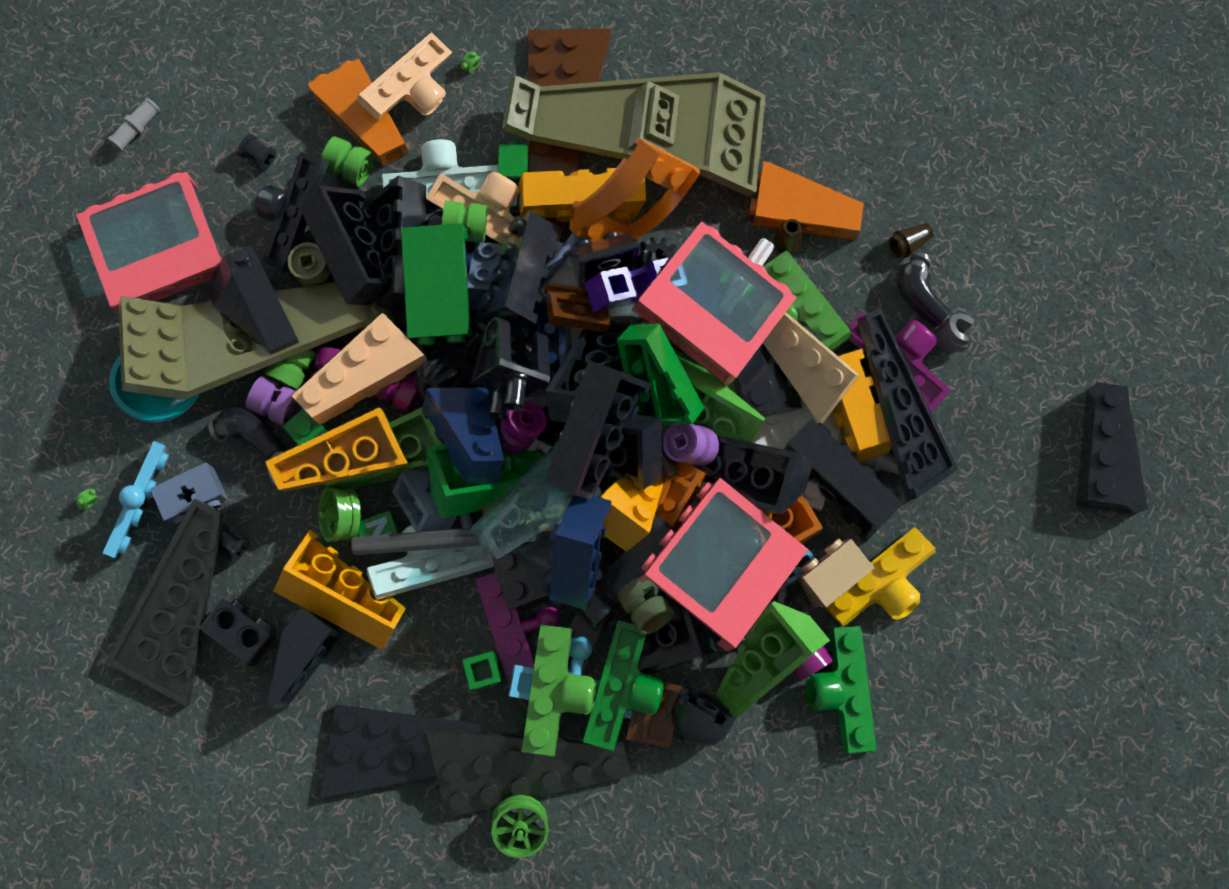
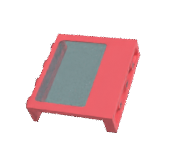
[77,172,222,314]
[632,221,797,386]
[638,478,808,652]

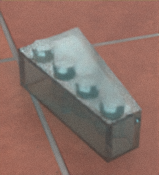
[471,440,602,559]

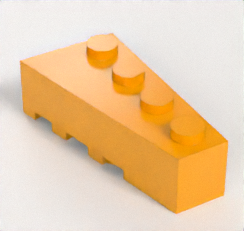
[519,168,646,223]
[265,407,410,492]
[274,530,406,650]

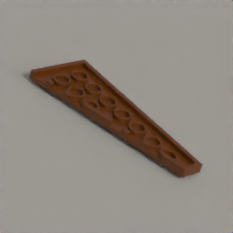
[528,28,611,242]

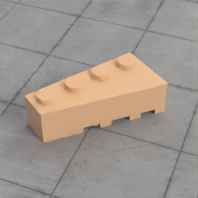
[292,313,427,425]

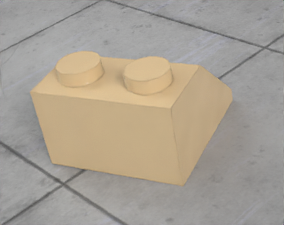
[797,538,875,607]

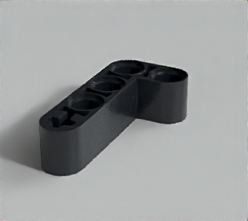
[573,515,680,628]

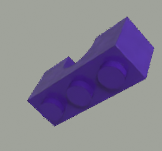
[584,257,688,312]

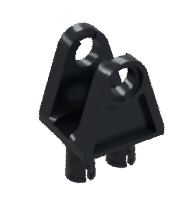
[471,317,550,420]

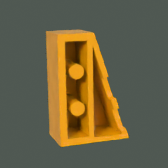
[831,349,892,462]
[599,477,664,552]

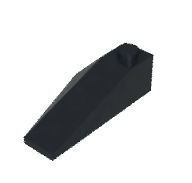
[205,245,299,355]
[717,302,802,417]
[694,435,814,515]

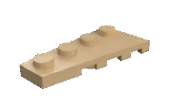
[749,299,859,423]

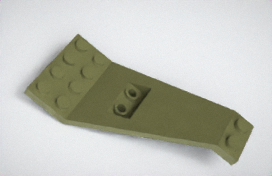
[502,72,766,197]
[118,282,395,400]

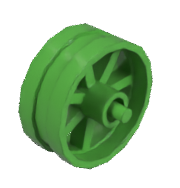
[318,487,361,542]
[491,795,549,858]

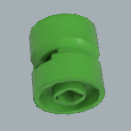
[321,136,374,187]
[442,200,488,243]
[264,349,316,390]

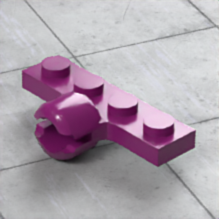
[848,312,951,412]

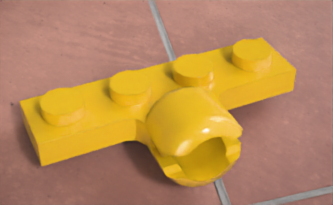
[824,527,935,627]

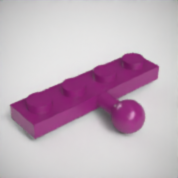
[475,572,561,687]

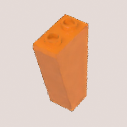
[307,58,409,167]
[749,161,864,240]

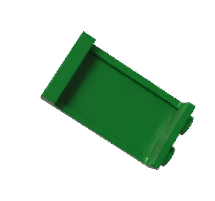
[401,223,473,345]

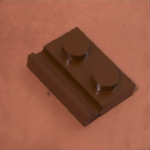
[544,282,611,333]
[626,683,683,749]

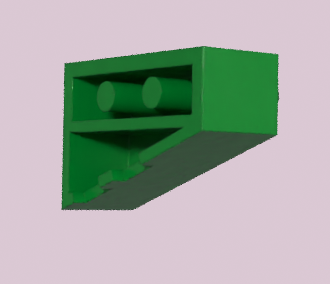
[617,324,704,425]

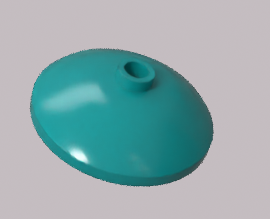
[109,355,199,422]

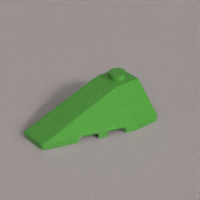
[672,347,765,443]
[716,601,830,718]

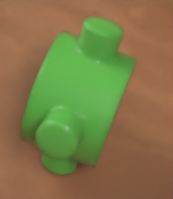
[461,51,480,73]
[76,489,99,510]

